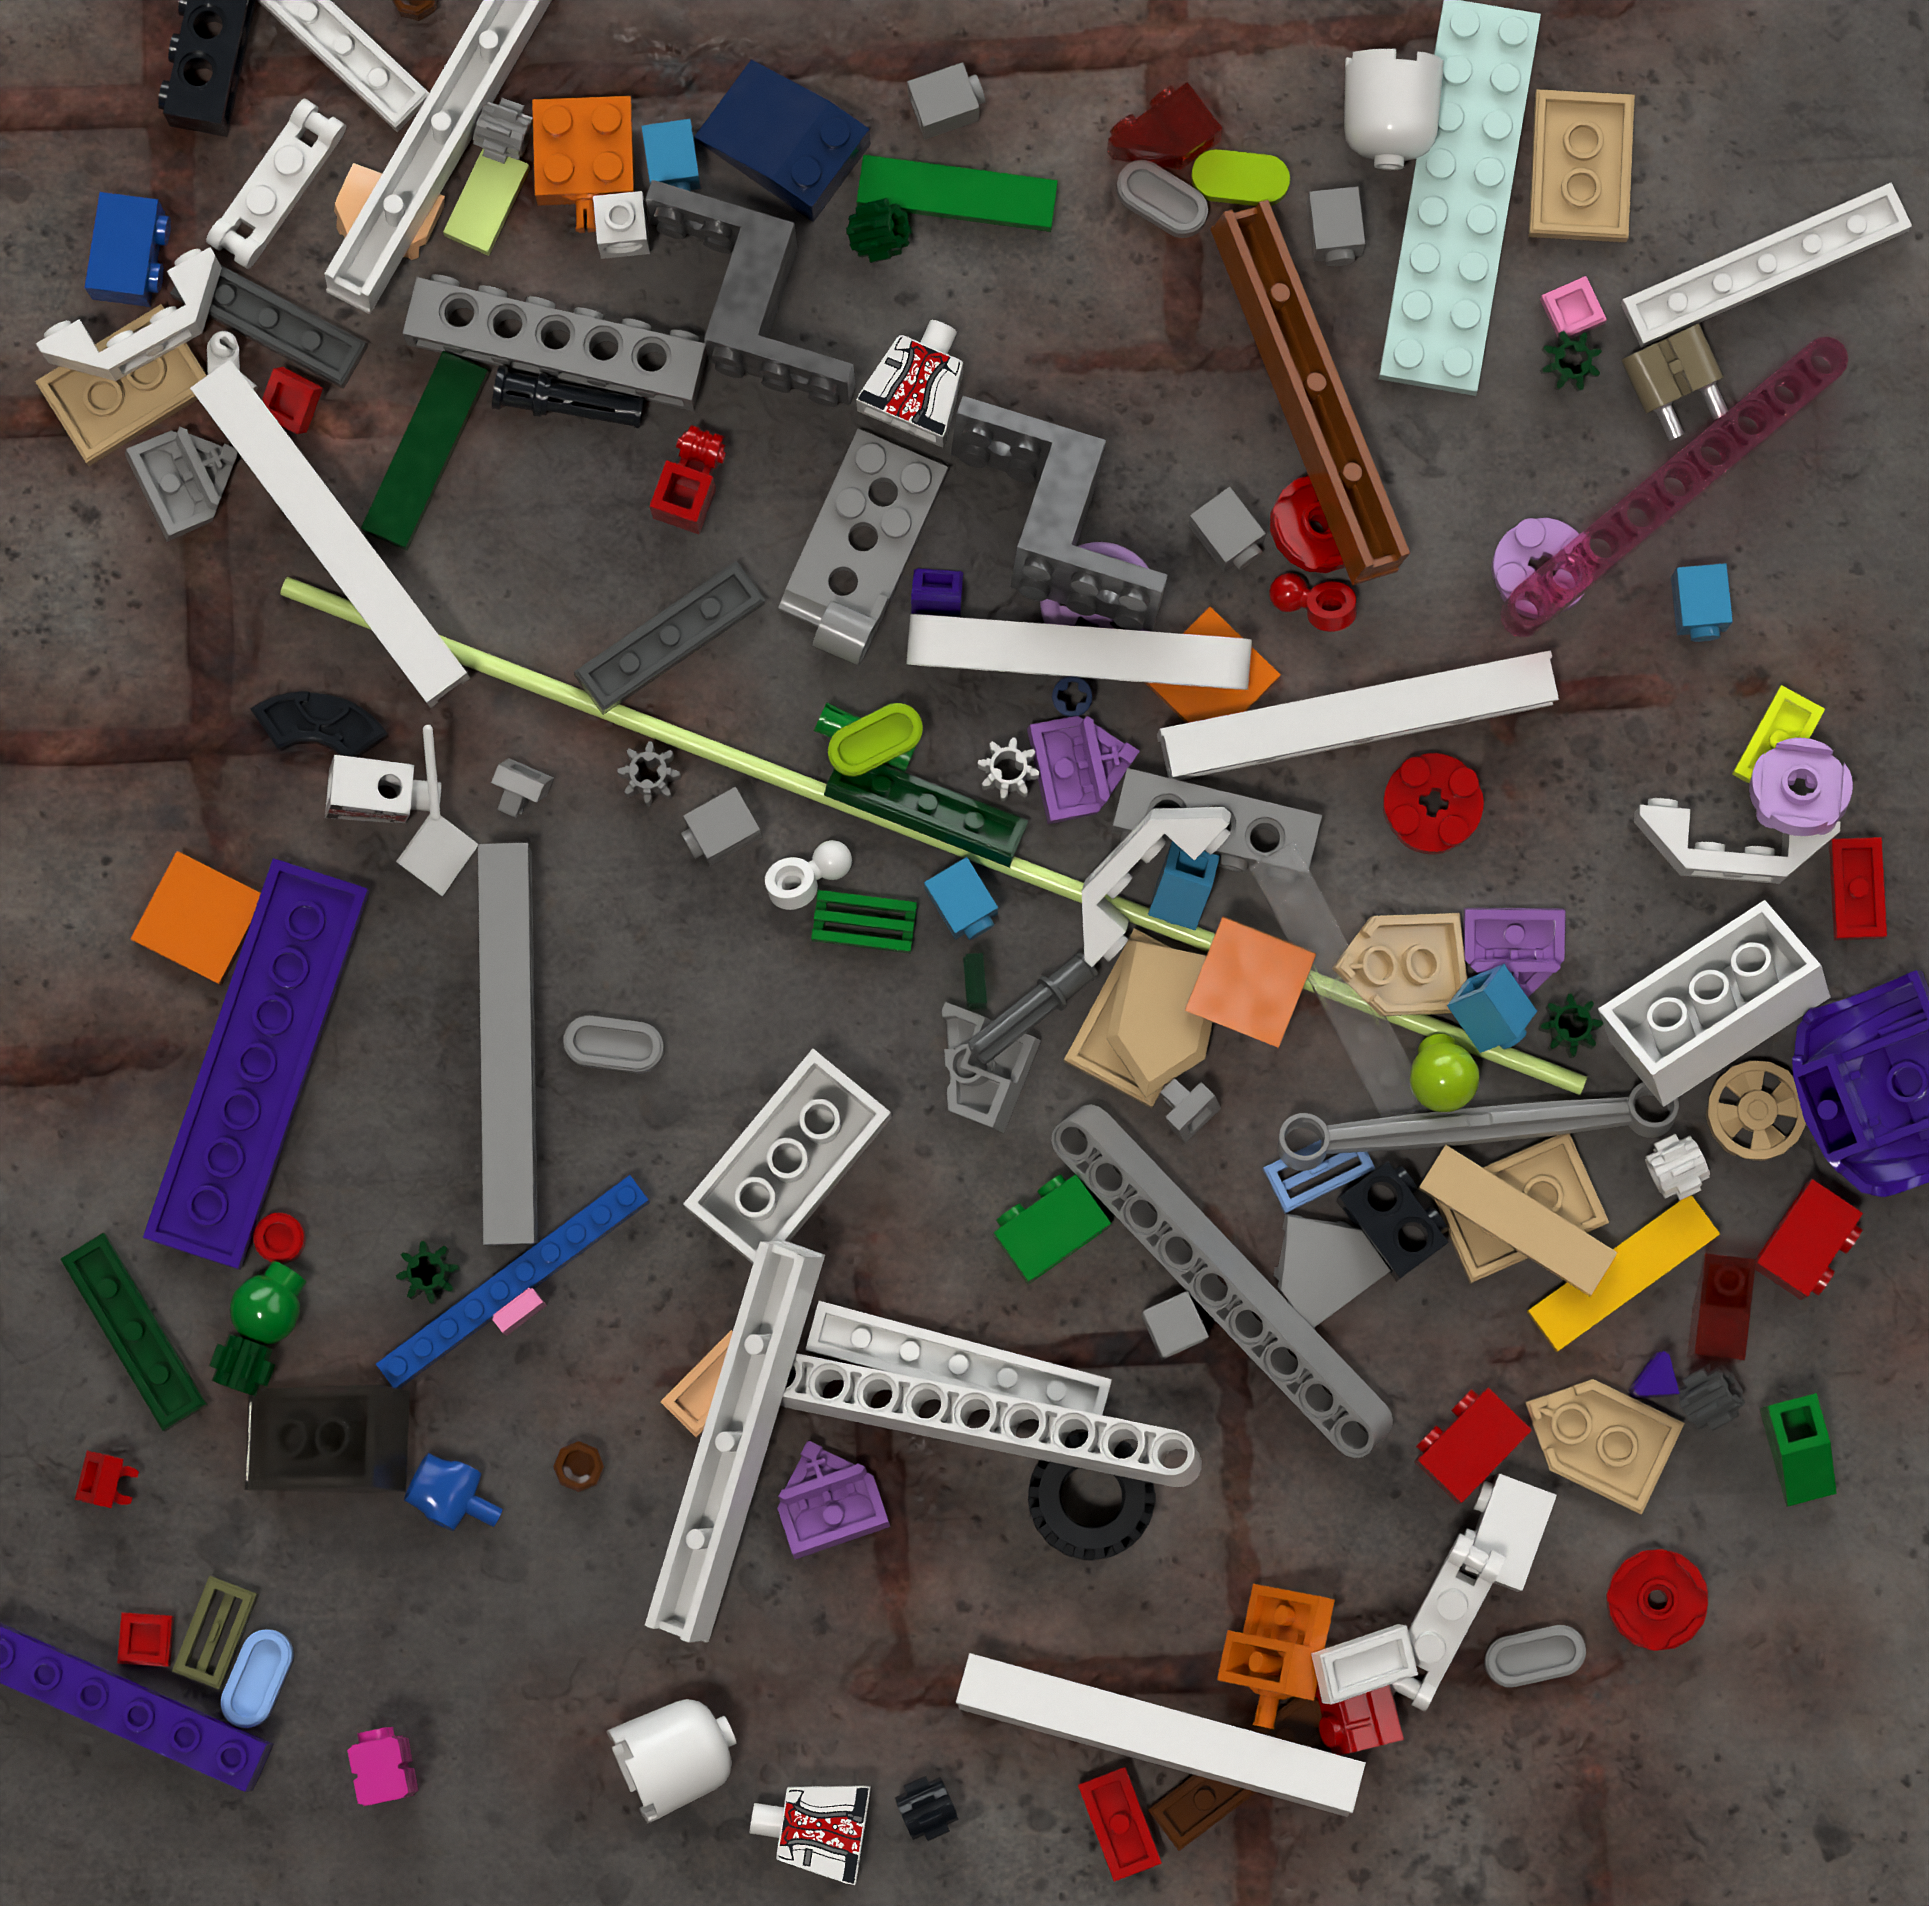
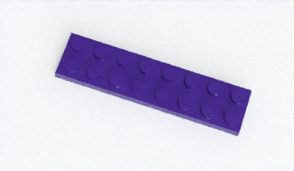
[143,858,370,1270]

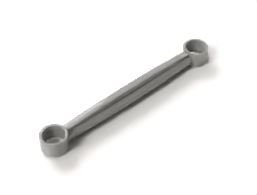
[1277,1082,1679,1171]

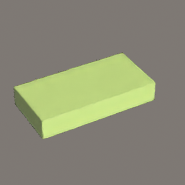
[443,149,530,256]

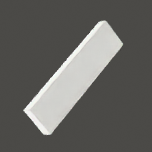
[258,0,429,132]

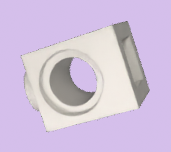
[593,191,650,259]

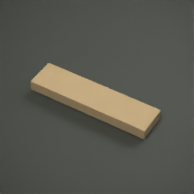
[1418,1145,1618,1296]

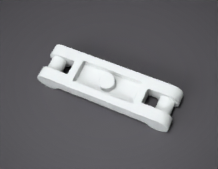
[206,98,346,269]
[1390,1534,1506,1712]

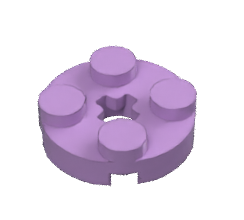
[1491,518,1592,619]
[1749,738,1853,836]

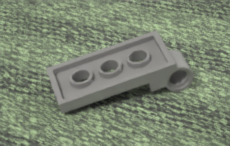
[778,428,948,666]

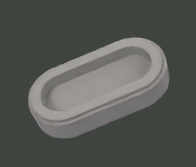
[1117,160,1208,238]
[563,1016,664,1074]
[1484,1625,1586,1687]

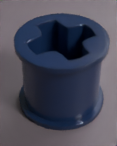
[1052,676,1092,717]

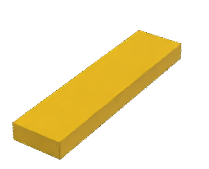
[1527,1195,1720,1352]

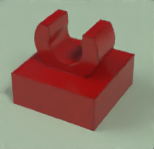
[75,1450,139,1508]

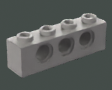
[1112,768,1322,884]

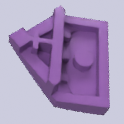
[1027,716,1139,824]
[1463,908,1565,997]
[777,1441,890,1559]

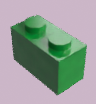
[993,1174,1111,1285]

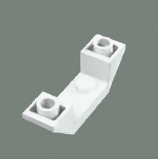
[36,247,222,381]
[1634,798,1841,884]
[1081,807,1231,967]

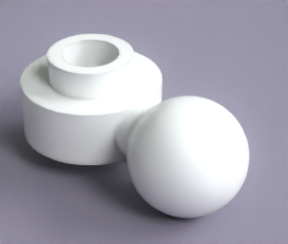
[765,840,852,910]

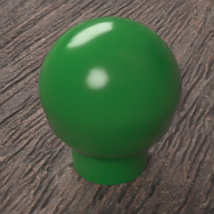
[230,1261,307,1345]

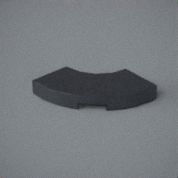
[250,691,389,758]

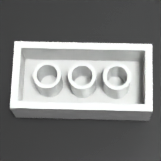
[1598,900,1831,1107]
[683,1049,892,1264]

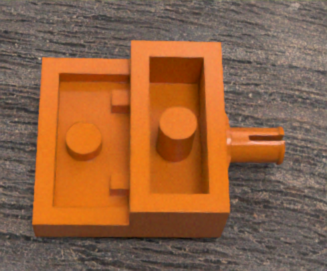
[532,96,636,233]
[1217,1584,1335,1729]

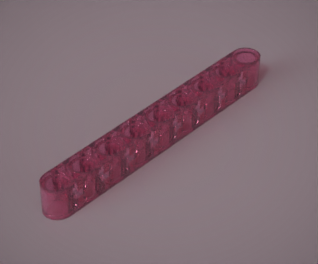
[1500,337,1849,637]

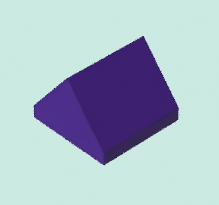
[911,568,963,617]
[1628,1351,1680,1398]

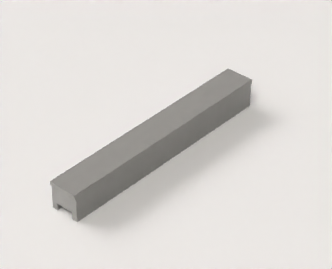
[478,843,538,1246]

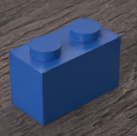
[85,192,171,307]

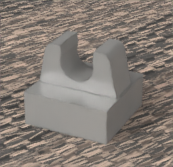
[491,758,554,818]
[1160,1078,1221,1143]

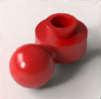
[1269,573,1357,632]

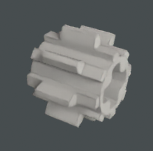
[473,98,533,164]
[618,741,681,807]

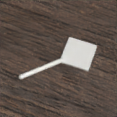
[396,725,478,896]

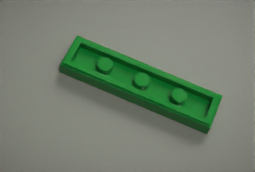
[856,155,1058,232]

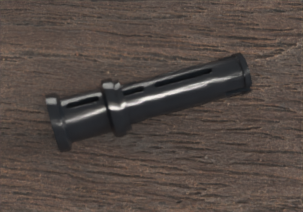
[492,365,645,428]

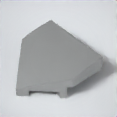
[125,427,238,542]
[1273,1214,1390,1328]

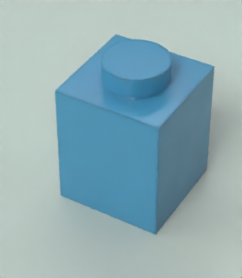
[642,119,701,191]
[1671,563,1733,642]
[1148,841,1220,930]
[924,857,998,940]
[1447,964,1537,1053]

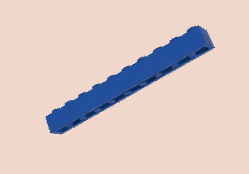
[376,1175,650,1391]

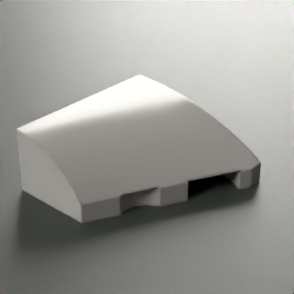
[942,1002,1041,1133]

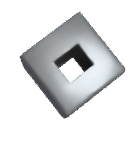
[1141,1292,1209,1360]

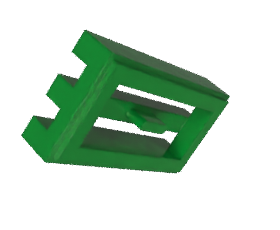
[811,890,917,954]

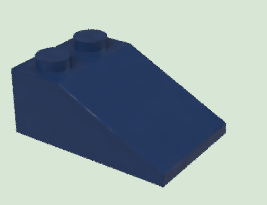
[694,59,871,222]

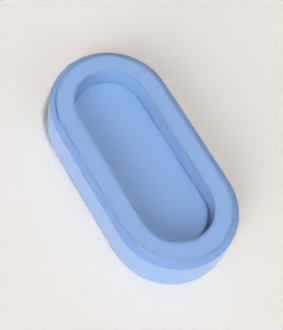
[221,1629,294,1728]

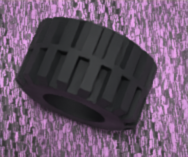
[1028,1431,1156,1561]

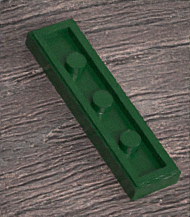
[361,351,489,551]
[824,764,1028,868]
[60,1233,208,1431]

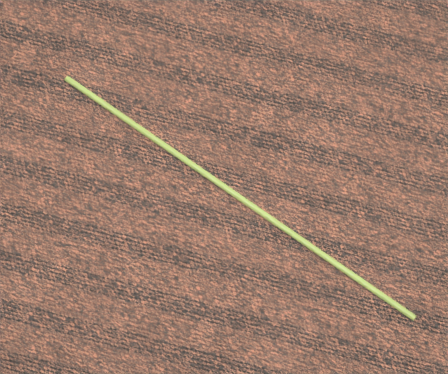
[281,577,1587,1095]

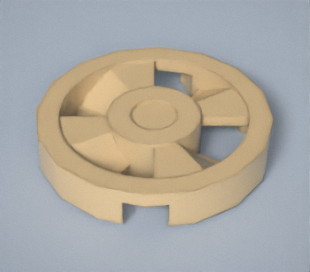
[1706,1061,1806,1161]

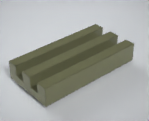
[172,1576,258,1689]

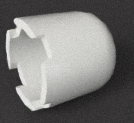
[1344,49,1444,170]
[607,1699,737,1823]

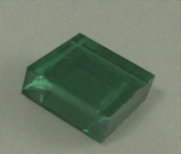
[963,953,987,1010]

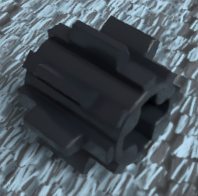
[895,1776,959,1841]

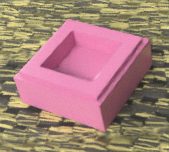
[1540,276,1607,339]
[492,1288,547,1336]

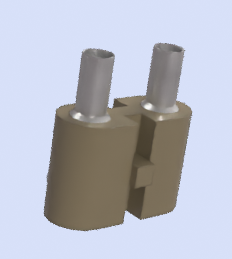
[1621,324,1729,441]

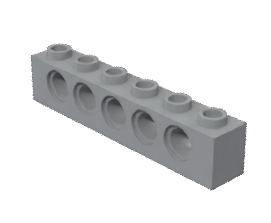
[402,274,708,411]

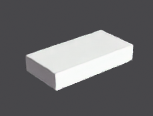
[1311,1624,1418,1705]

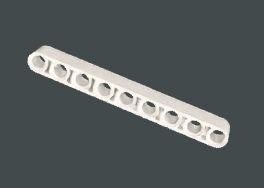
[780,1353,1202,1487]

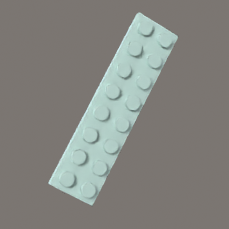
[1379,0,1541,396]

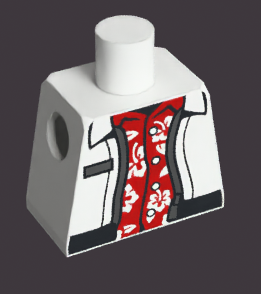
[856,320,963,448]
[325,755,441,823]
[750,1785,871,1885]

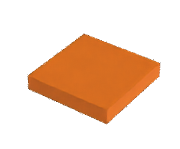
[1145,607,1281,723]
[130,851,261,986]
[1185,916,1316,1048]

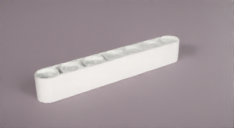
[906,614,1252,690]

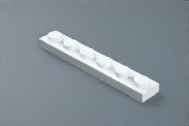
[1621,182,1912,348]
[805,1301,1112,1415]

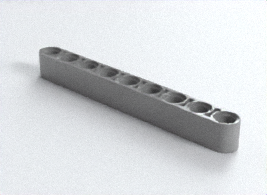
[1051,1104,1393,1458]

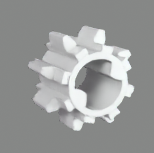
[978,737,1039,802]
[1645,1134,1710,1200]

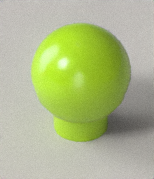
[1410,1034,1479,1112]

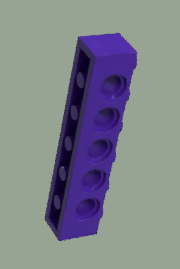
[0,1622,274,1792]

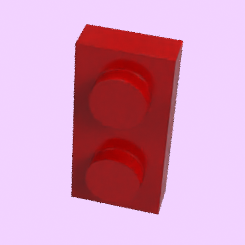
[1829,837,1887,941]
[1078,1767,1162,1882]

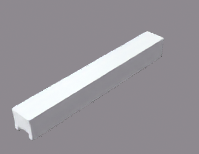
[324,0,552,314]
[190,359,470,708]
[1157,650,1559,781]
[645,1239,825,1643]
[956,1653,1366,1817]

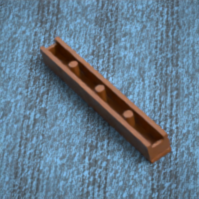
[1210,200,1410,585]

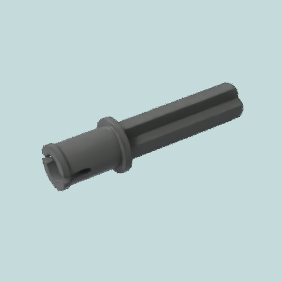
[968,952,1098,1064]

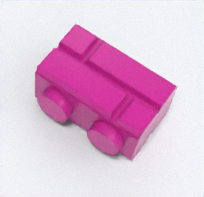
[347,1727,419,1806]

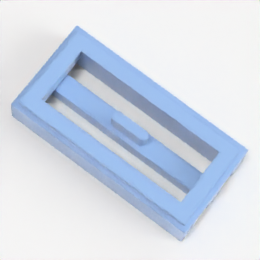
[1263,1140,1376,1214]

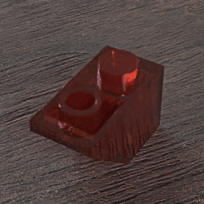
[1107,82,1223,170]
[1687,1253,1756,1364]

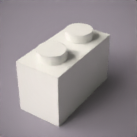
[1460,1474,1557,1592]

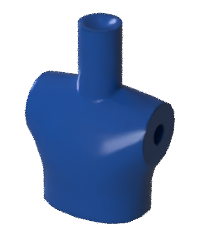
[404,1453,503,1531]

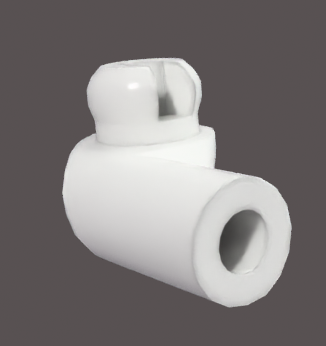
[207,331,258,392]

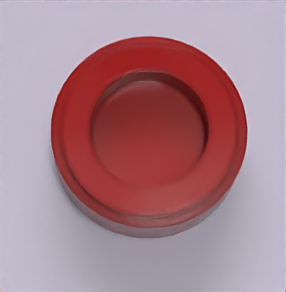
[254,1213,306,1264]

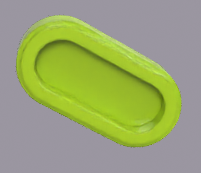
[1191,149,1290,206]
[828,703,923,777]

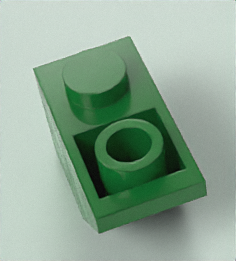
[1759,1393,1837,1507]

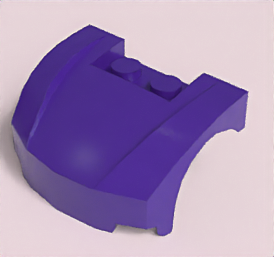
[1792,970,1929,1197]

